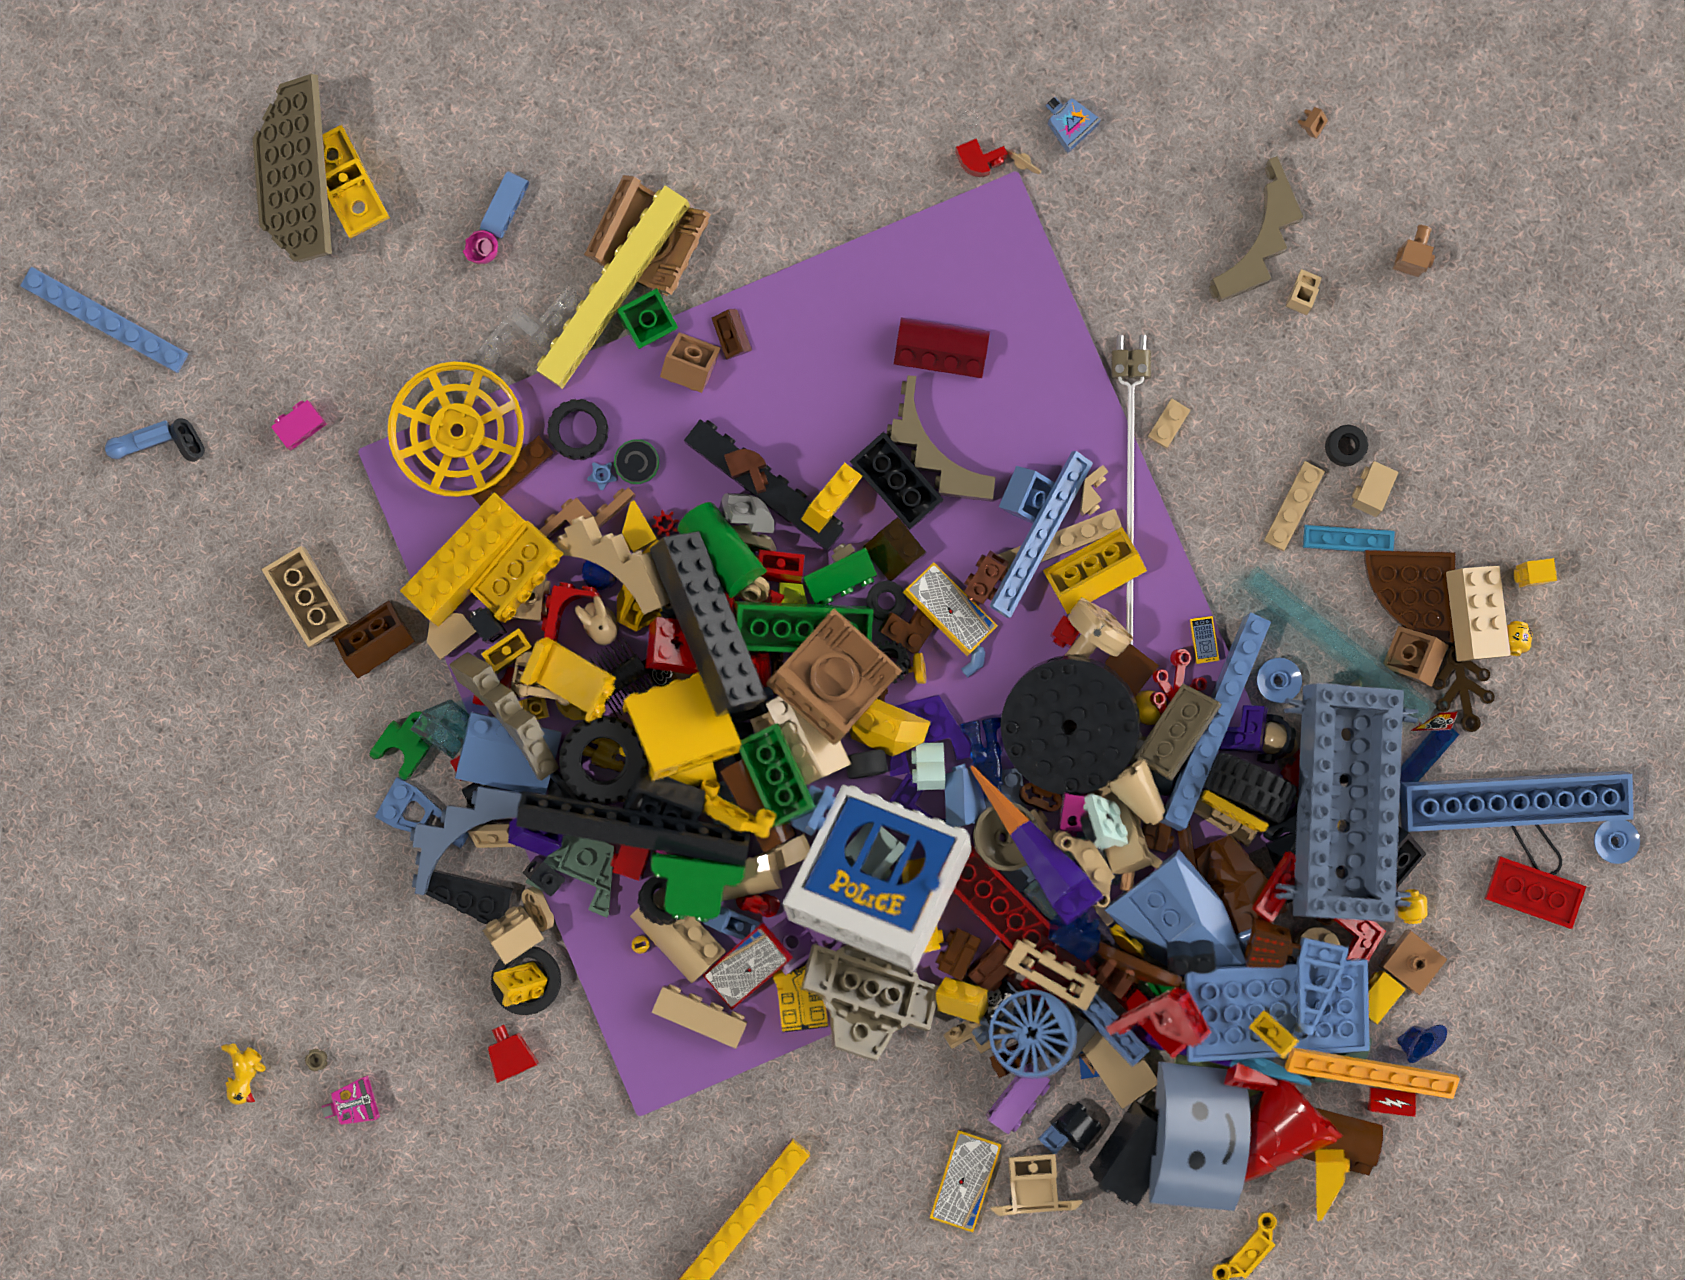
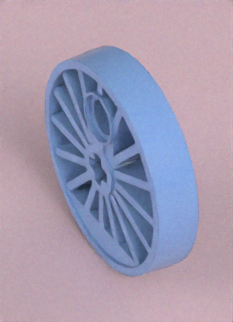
[989,990,1077,1079]

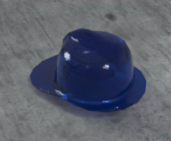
[1397,1024,1447,1063]

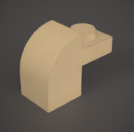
[1285,269,1322,316]

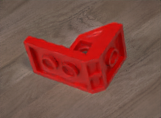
[1106,987,1211,1047]

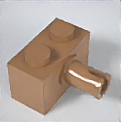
[1393,225,1435,277]

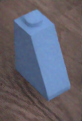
[945,764,987,828]

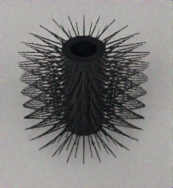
[589,636,655,719]

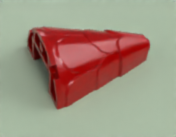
[1244,1077,1343,1183]

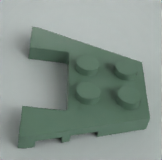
[525,835,615,918]

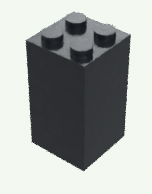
[1089,1100,1159,1206]

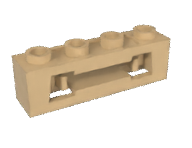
[1003,938,1099,1011]

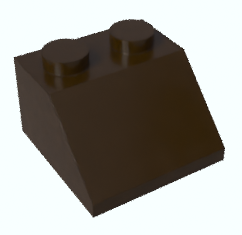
[862,517,926,581]

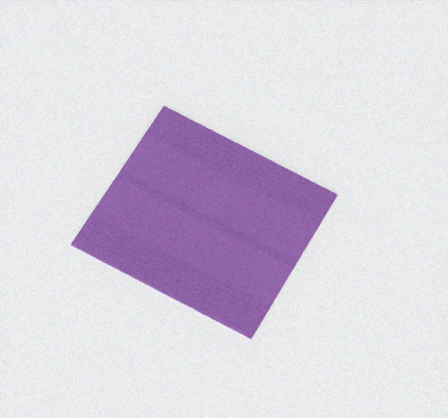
[358,172,1296,1116]

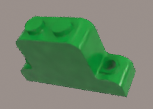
[651,852,745,922]

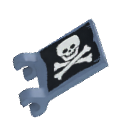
[957,977,1027,1045]

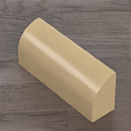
[1087,777,1153,874]
[722,852,783,901]

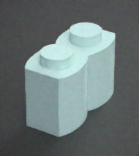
[911,743,945,790]

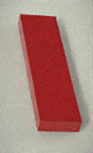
[1116,988,1188,1059]

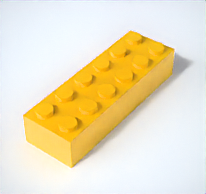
[400,492,526,627]

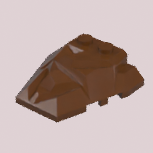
[1194,834,1289,934]

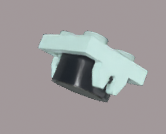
[1080,794,1128,849]

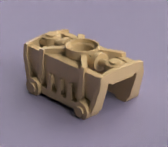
[511,651,570,705]

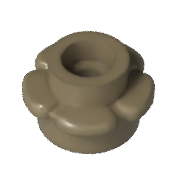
[305,1049,328,1071]

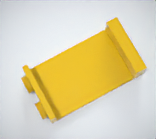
[520,637,615,722]

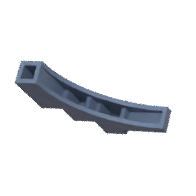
[410,786,522,895]

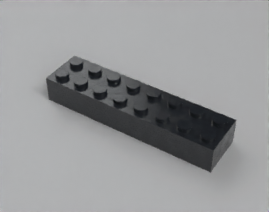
[649,532,767,716]

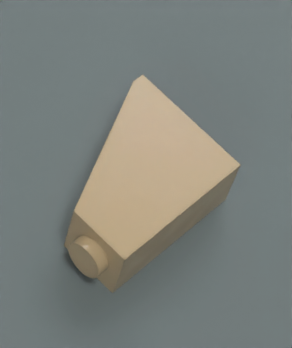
[754,834,811,870]

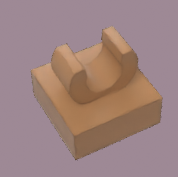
[1298,107,1328,139]

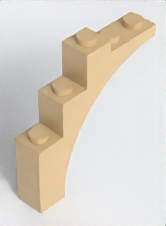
[550,516,671,614]

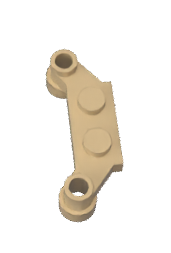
[1053,831,1115,907]

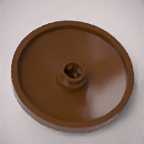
[1095,941,1184,987]

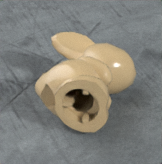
[575,595,619,645]

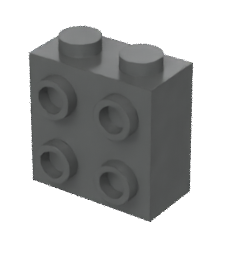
[1030,1004,1097,1066]

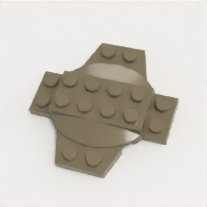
[801,944,939,1062]

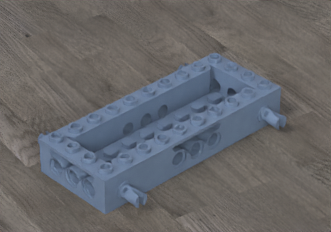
[1275,683,1419,922]

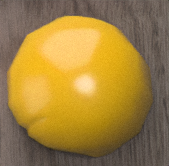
[1135,690,1168,725]

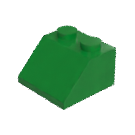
[616,288,678,349]

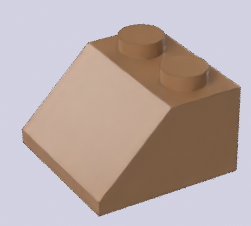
[660,332,721,393]
[1382,626,1448,687]

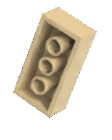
[261,546,351,648]
[1446,566,1511,662]

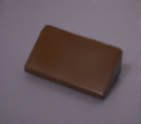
[711,309,752,360]

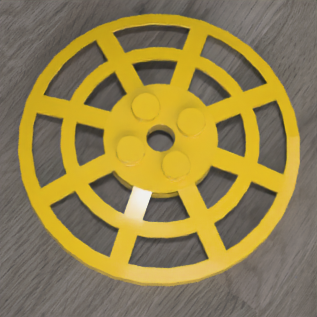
[387,361,524,497]

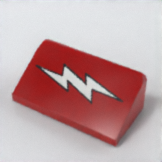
[1367,1087,1416,1117]

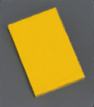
[1198,790,1268,832]

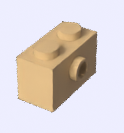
[1351,461,1398,517]
[513,575,551,622]

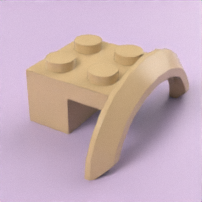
[991,1154,1083,1216]

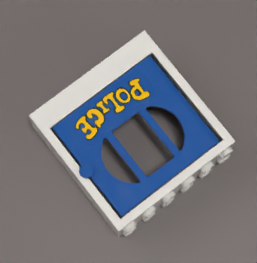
[783,784,971,972]

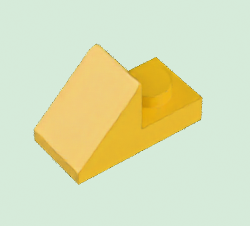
[1249,1010,1299,1059]

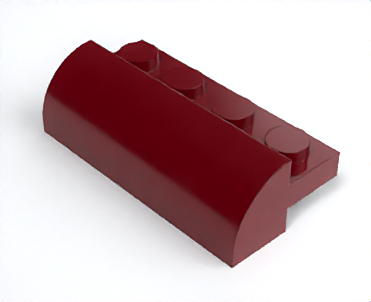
[893,317,990,378]

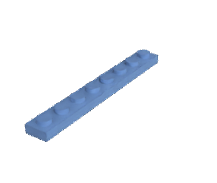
[20,267,189,373]
[989,451,1093,618]

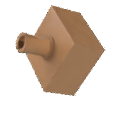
[1378,930,1447,995]

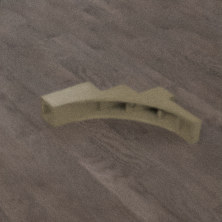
[887,375,995,502]
[449,652,559,781]

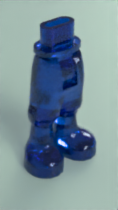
[959,717,1004,799]

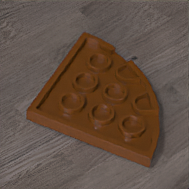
[1364,550,1456,643]

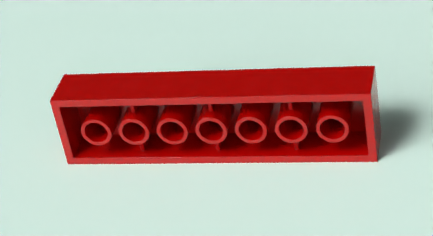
[938,844,1097,1004]

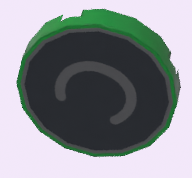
[614,439,659,485]

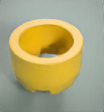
[631,935,650,954]

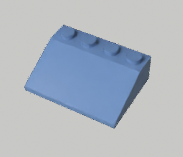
[455,711,562,795]

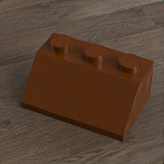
[332,600,415,679]

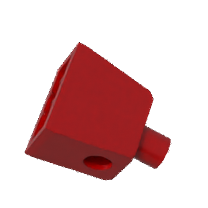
[488,1024,539,1083]

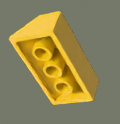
[1043,527,1147,615]

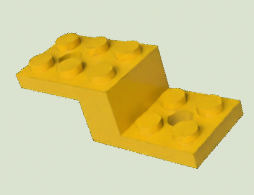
[323,124,390,239]

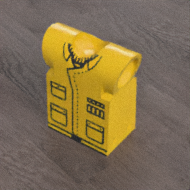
[773,964,828,1033]

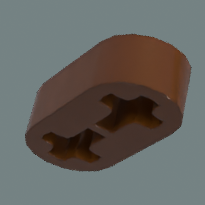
[1019,783,1062,812]

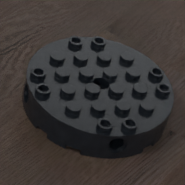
[1001,655,1140,795]

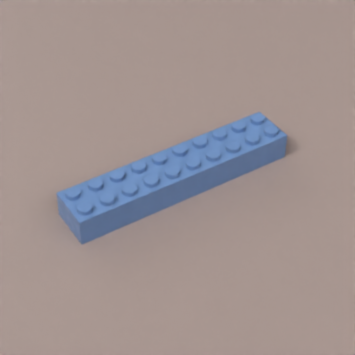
[1400,771,1634,832]

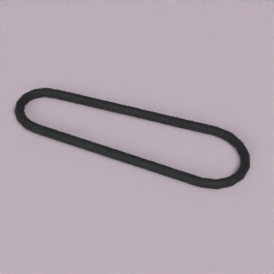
[1511,825,1562,875]

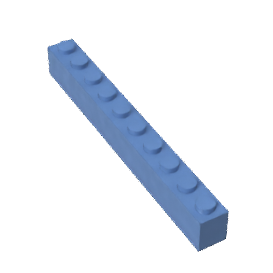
[1160,612,1271,831]

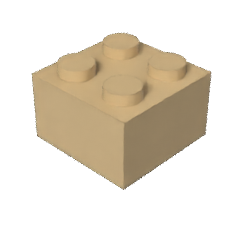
[482,905,544,965]

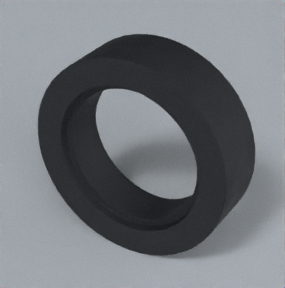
[491,946,561,1015]

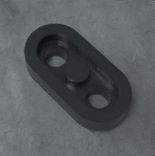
[169,418,205,462]

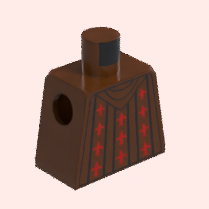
[1244,918,1302,968]

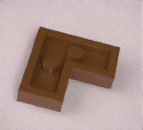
[878,608,935,654]

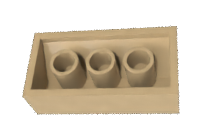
[765,696,851,785]

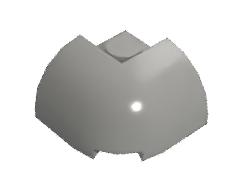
[719,493,774,533]

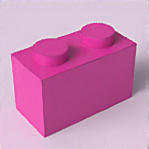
[271,400,327,451]

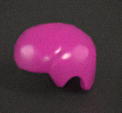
[463,230,498,265]

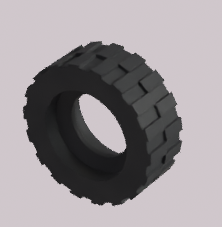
[637,875,679,925]

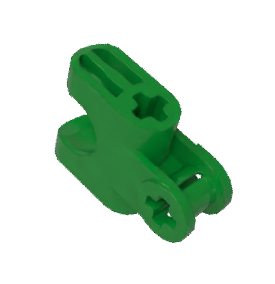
[369,711,432,781]

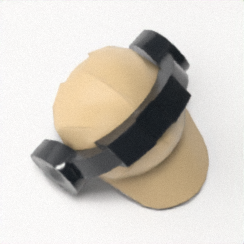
[1257,714,1298,764]

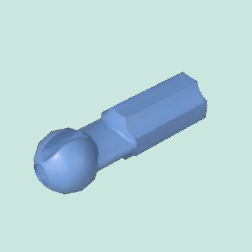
[105,420,173,459]

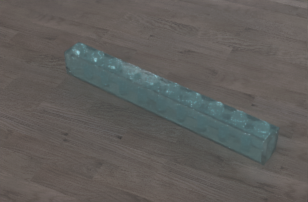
[1239,566,1437,725]

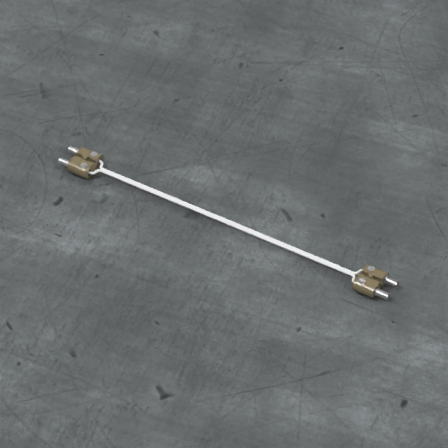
[1112,335,1151,764]

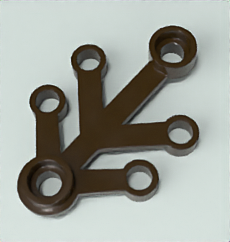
[1432,646,1495,732]

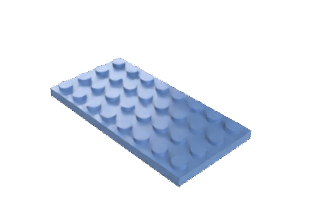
[1185,958,1369,1062]

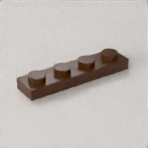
[471,436,554,506]

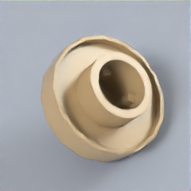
[737,577,770,602]

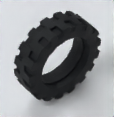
[547,399,609,460]

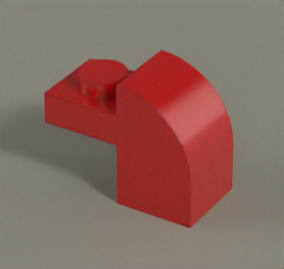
[955,138,1008,177]

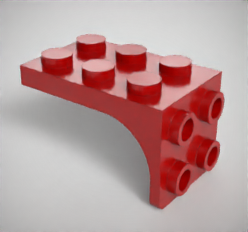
[540,582,602,643]

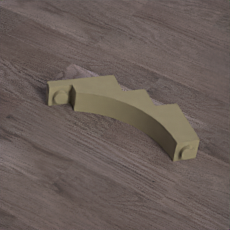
[1209,156,1303,303]

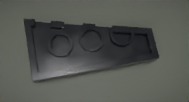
[426,870,513,924]

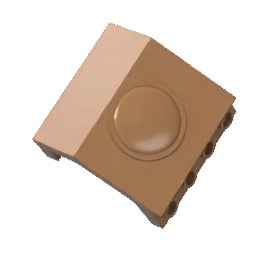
[584,175,711,296]
[766,609,902,746]

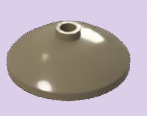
[973,802,1039,871]

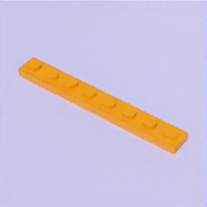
[1285,1047,1460,1099]

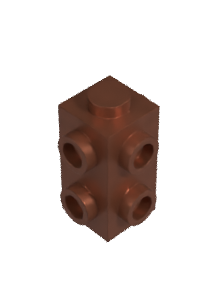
[964,550,1009,604]

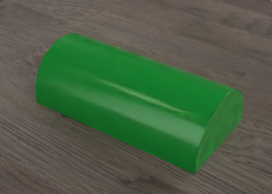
[678,502,767,599]
[740,723,816,827]

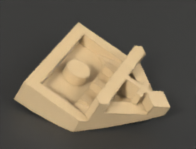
[427,613,477,660]

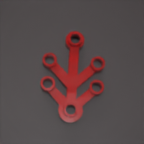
[1150,649,1207,715]

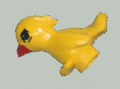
[221,1043,266,1105]

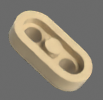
[522,886,554,932]

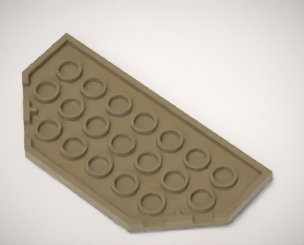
[252,74,332,263]

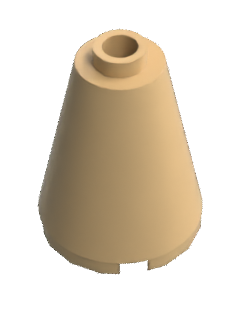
[1106,759,1165,825]

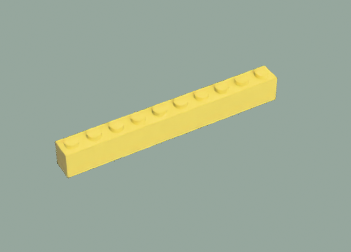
[537,185,690,389]

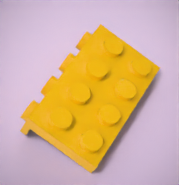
[469,521,564,623]

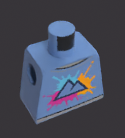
[1046,97,1100,153]

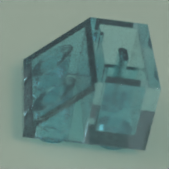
[410,699,470,759]

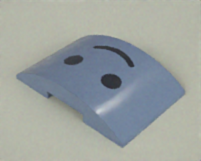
[1149,1062,1250,1211]

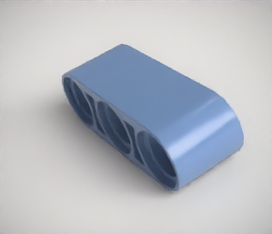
[480,171,529,239]

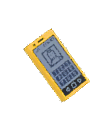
[1189,616,1219,664]

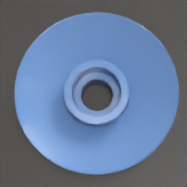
[1257,658,1302,703]
[1594,820,1640,864]

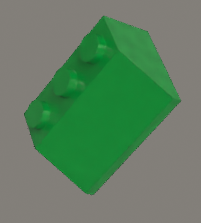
[803,548,877,605]

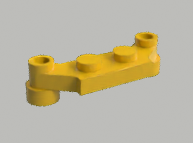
[700,780,776,837]
[1211,1212,1277,1280]

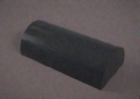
[850,431,944,530]

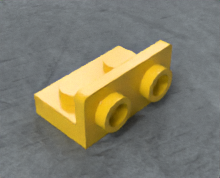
[493,961,547,1007]

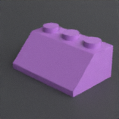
[986,1063,1051,1134]

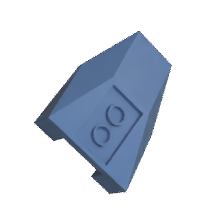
[1105,850,1246,978]

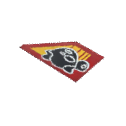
[1411,712,1458,731]

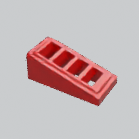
[1224,1063,1278,1092]

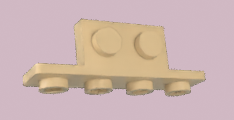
[944,989,1027,1054]

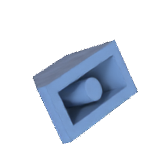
[704,906,760,940]

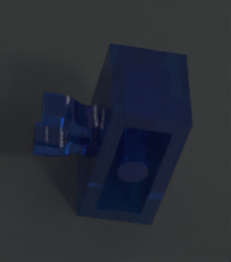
[1048,912,1101,962]

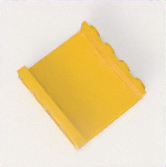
[622,673,741,781]

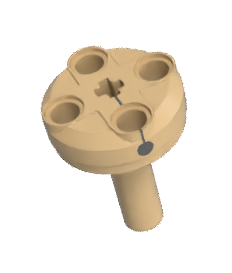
[1065,597,1133,658]

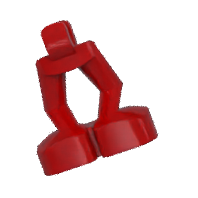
[736,893,780,918]

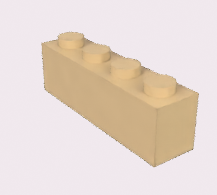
[652,984,748,1049]

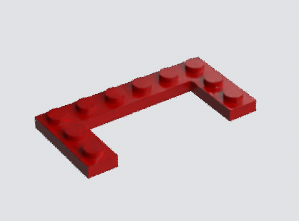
[1252,852,1386,962]

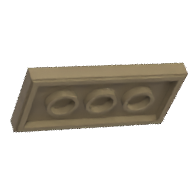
[1133,683,1222,781]

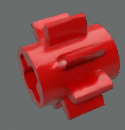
[651,510,679,537]

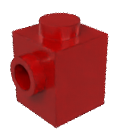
[1050,615,1080,648]

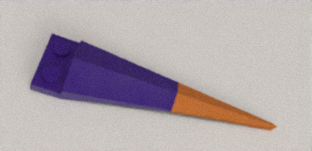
[971,765,1103,926]

